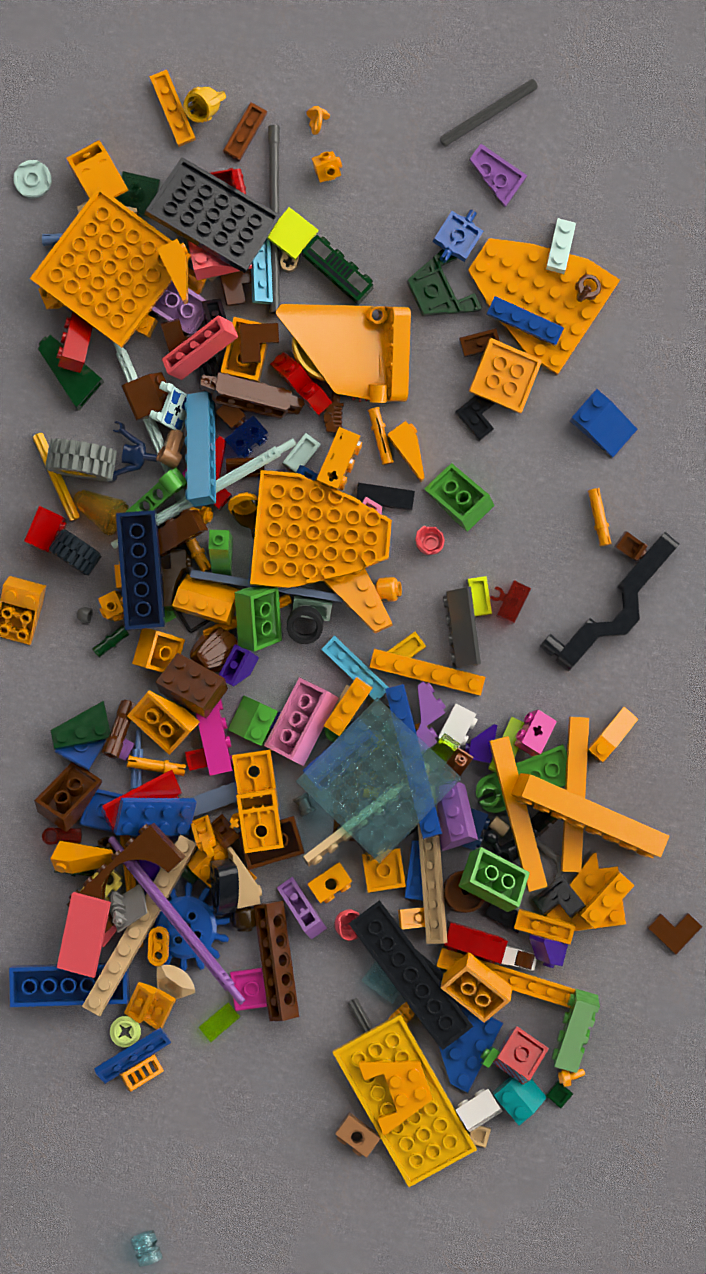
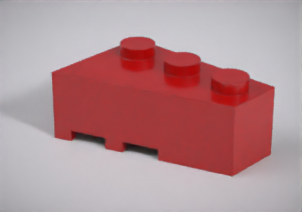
[443,921,508,964]

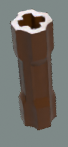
[102,699,137,759]

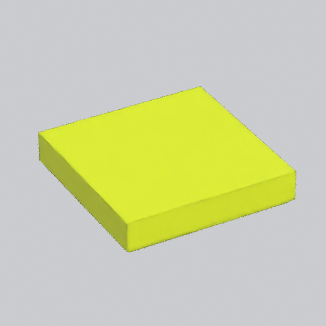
[267,207,319,260]

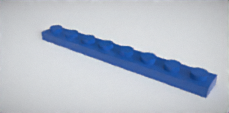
[385,684,442,839]

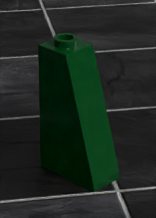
[38,334,104,410]

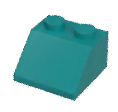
[493,1076,547,1126]

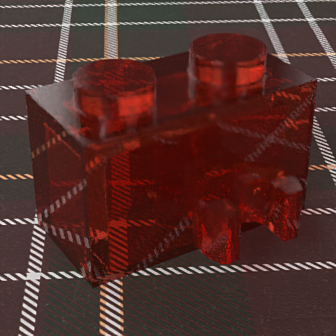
[490,580,531,624]

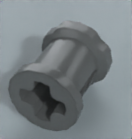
[293,792,316,817]

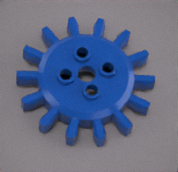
[146,882,231,972]

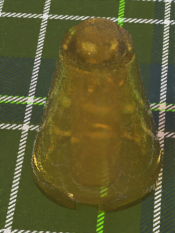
[74,489,129,536]

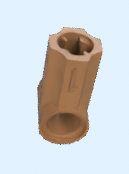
[156,430,185,469]

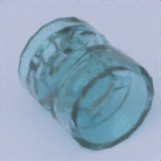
[130,1230,163,1267]

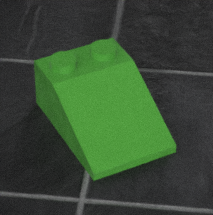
[424,463,494,532]

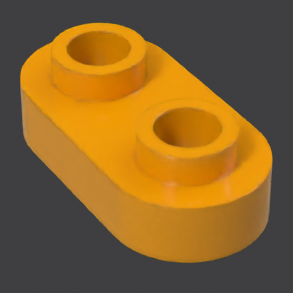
[148,926,169,966]

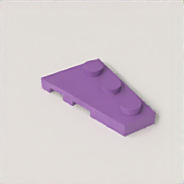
[469,144,527,207]

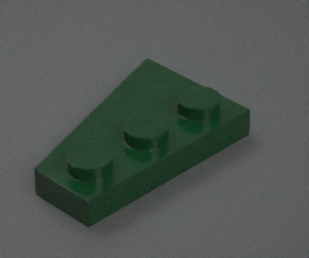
[50,701,111,750]

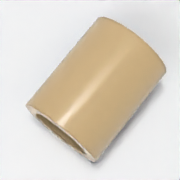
[488,816,510,837]

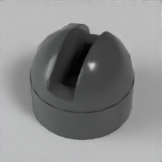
[77,607,93,623]

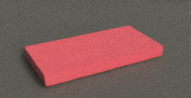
[57,892,111,978]

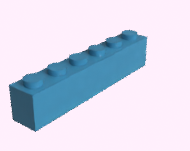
[184,391,216,507]

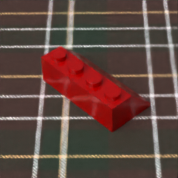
[102,770,182,832]

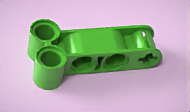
[126,467,187,512]

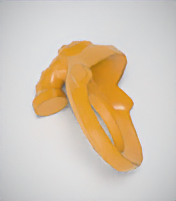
[306,106,330,135]

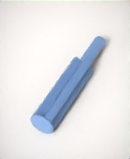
[130,730,143,789]

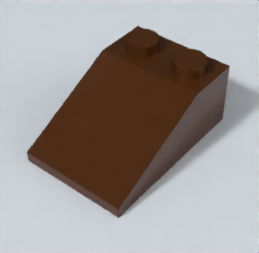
[34,762,102,832]

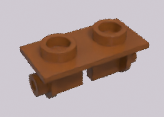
[442,747,474,782]

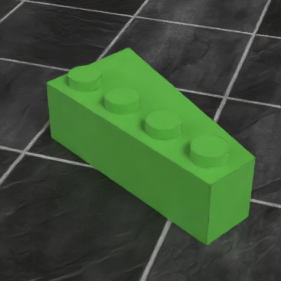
[551,988,600,1073]

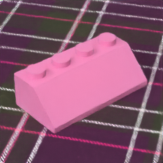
[264,677,339,766]

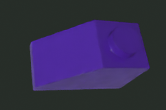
[219,644,259,687]
[465,724,497,763]
[529,934,568,968]

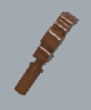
[323,391,344,433]

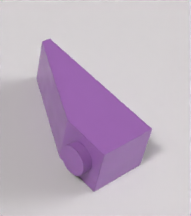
[277,877,327,940]

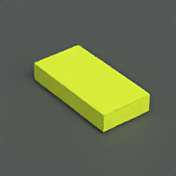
[467,576,492,617]

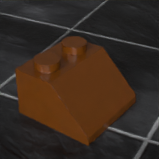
[122,372,168,421]

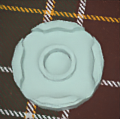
[14,160,52,198]

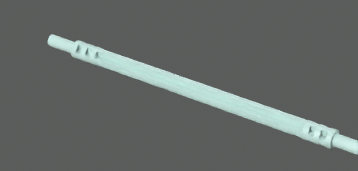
[113,342,186,502]
[111,438,297,549]

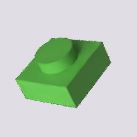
[480,1047,499,1068]

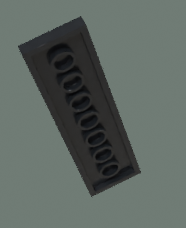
[348,900,474,1051]

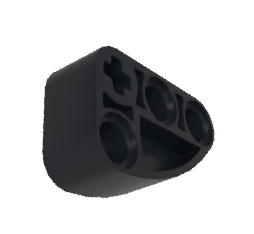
[209,858,239,916]

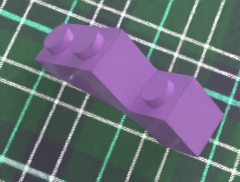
[416,681,446,753]

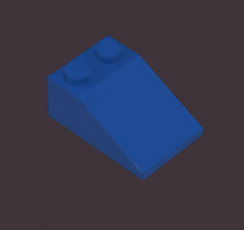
[570,389,637,458]

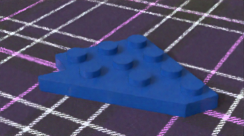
[439,998,503,1093]

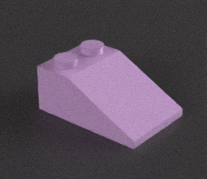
[151,282,206,335]

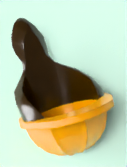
[228,492,258,539]

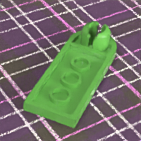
[475,744,567,813]

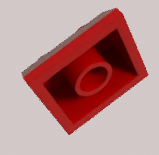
[24,506,67,554]

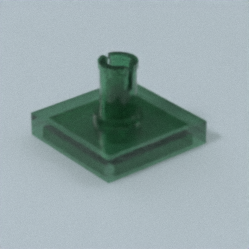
[116,171,161,217]

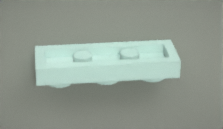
[546,218,576,274]

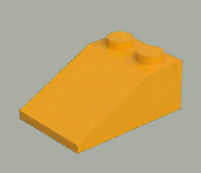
[127,691,200,755]

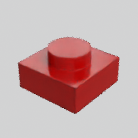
[185,748,208,771]

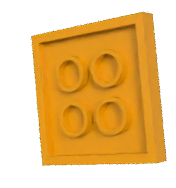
[468,338,542,414]

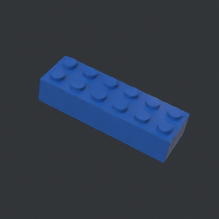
[9,963,130,1007]

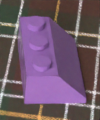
[436,781,478,851]

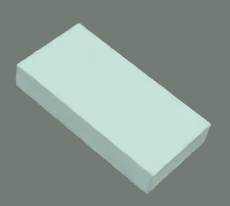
[283,433,321,473]

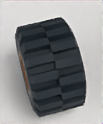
[49,529,102,576]

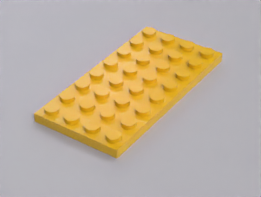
[332,1013,477,1187]

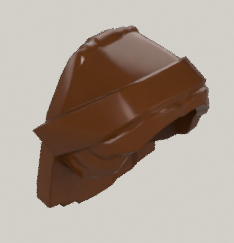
[190,627,238,672]

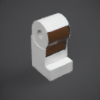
[501,946,537,970]

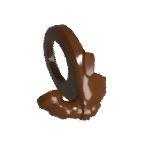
[575,274,601,302]

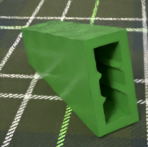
[209,529,233,576]

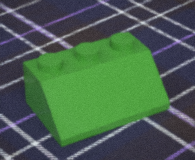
[234,586,282,652]

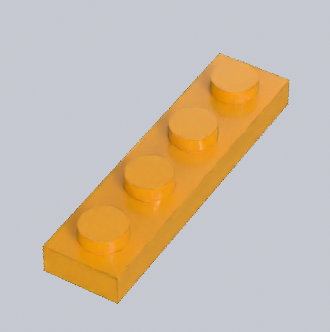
[149,69,196,147]

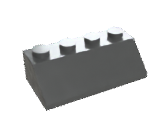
[443,587,481,668]

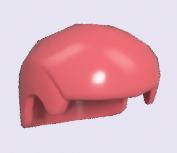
[415,526,445,555]
[334,909,360,941]

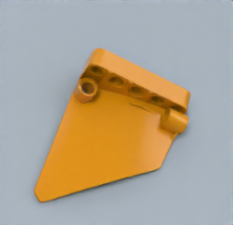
[275,304,411,403]

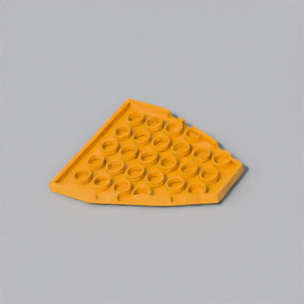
[468,238,620,375]
[250,470,392,589]

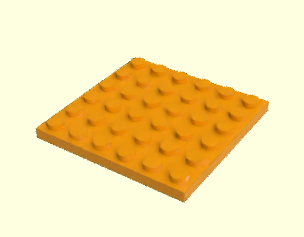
[30,187,191,348]

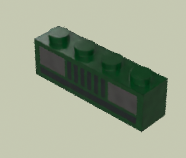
[302,235,373,305]

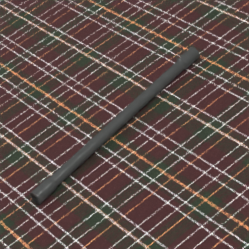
[268,125,280,314]

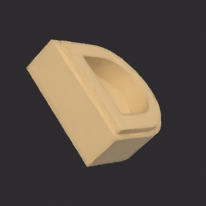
[469,1125,491,1148]

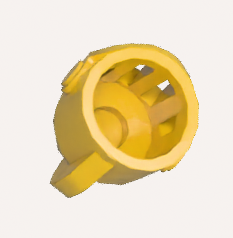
[183,86,226,123]

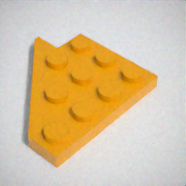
[546,852,626,931]

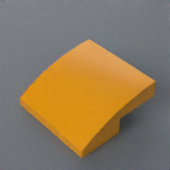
[124,982,176,1030]

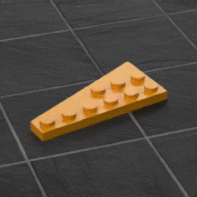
[323,568,393,633]

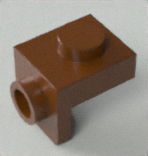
[614,531,648,561]

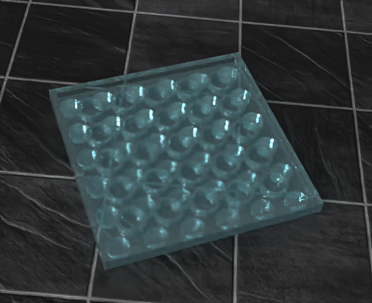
[296,698,462,863]

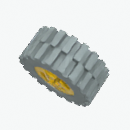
[45,438,117,482]

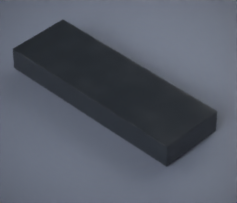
[356,482,415,510]

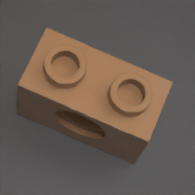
[335,1112,381,1158]

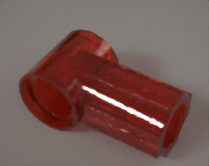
[42,827,82,845]

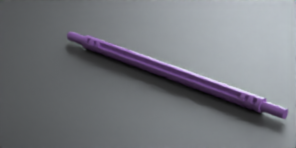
[108,836,245,1005]

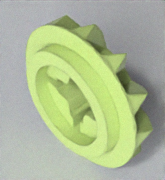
[110,1016,141,1047]

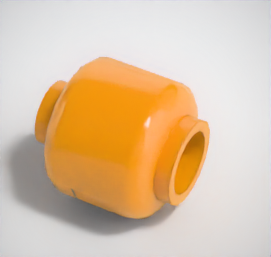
[374,577,402,602]

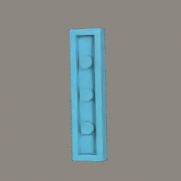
[251,239,273,304]
[321,635,389,702]

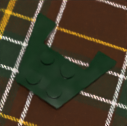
[407,249,482,316]

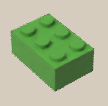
[459,847,530,912]

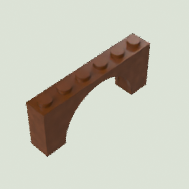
[66,823,186,934]

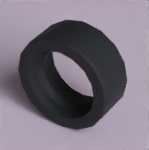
[287,606,323,644]

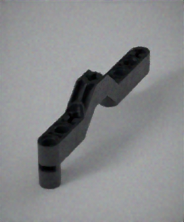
[540,532,679,671]

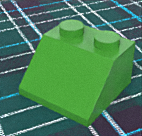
[228,695,279,746]

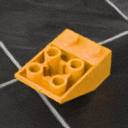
[66,140,128,199]
[0,576,46,645]
[187,839,257,888]

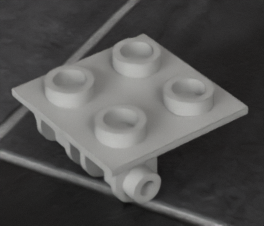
[109,884,147,933]

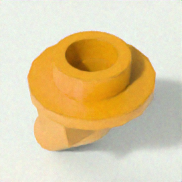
[189,506,214,524]
[558,1069,585,1087]

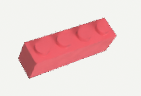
[162,315,238,380]

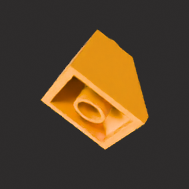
[132,628,185,673]

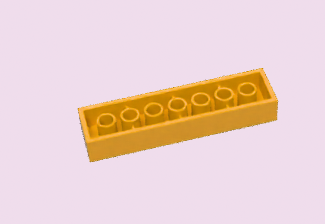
[511,773,669,859]

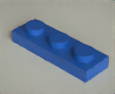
[405,840,423,900]

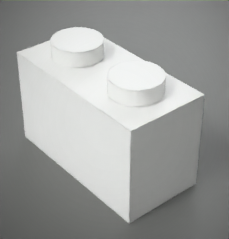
[438,703,478,748]
[456,1089,503,1132]

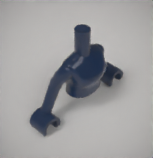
[109,421,158,482]

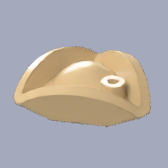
[156,965,195,999]

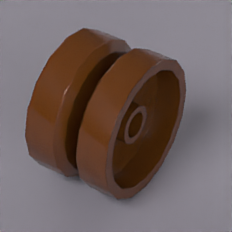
[443,870,485,913]

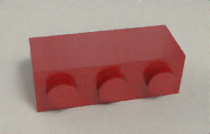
[56,312,93,373]

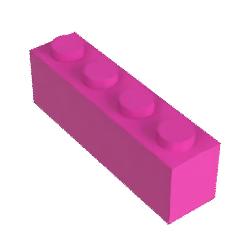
[196,699,234,776]

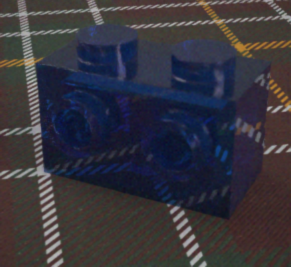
[224,415,269,458]

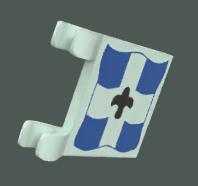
[149,381,187,432]

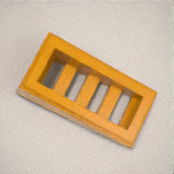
[119,1054,164,1092]

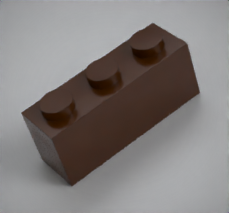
[158,508,208,558]

